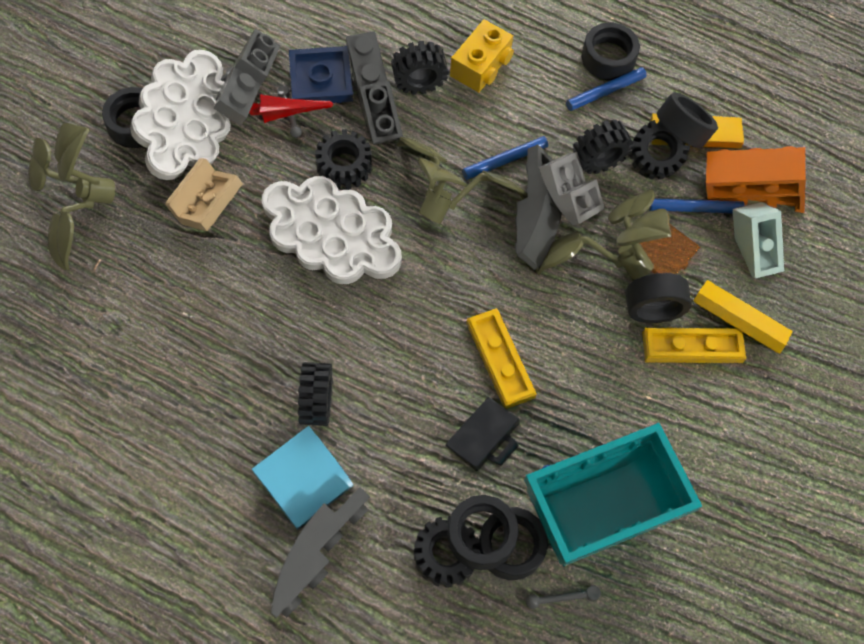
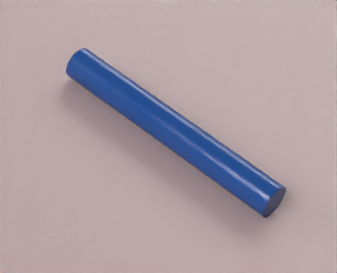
[566,67,647,111]
[462,136,548,180]
[649,198,744,213]

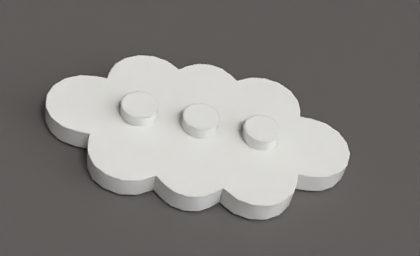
[130,50,231,180]
[262,176,402,284]

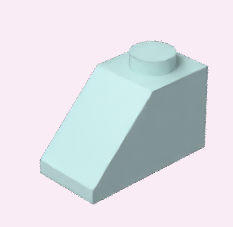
[733,202,784,279]

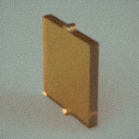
[639,224,701,274]

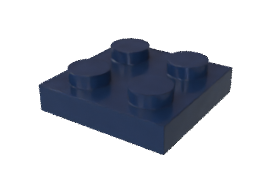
[289,46,353,103]

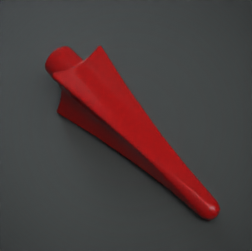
[249,94,333,123]

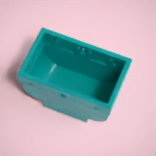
[524,423,702,567]

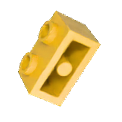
[450,19,514,93]

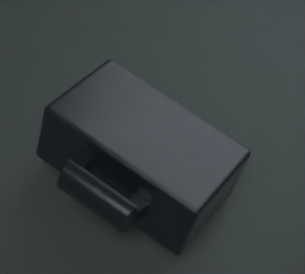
[445,397,520,471]

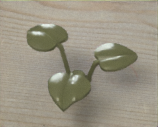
[28,123,115,270]
[397,137,528,224]
[536,189,672,280]

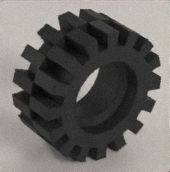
[391,41,449,95]
[573,119,634,174]
[629,120,690,180]
[315,129,372,190]
[298,362,333,426]
[414,516,480,588]

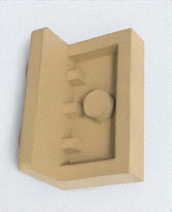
[165,158,243,231]

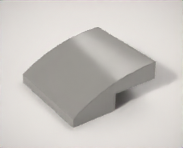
[539,152,605,225]

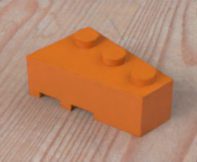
[706,146,806,213]

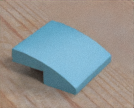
[252,426,353,530]

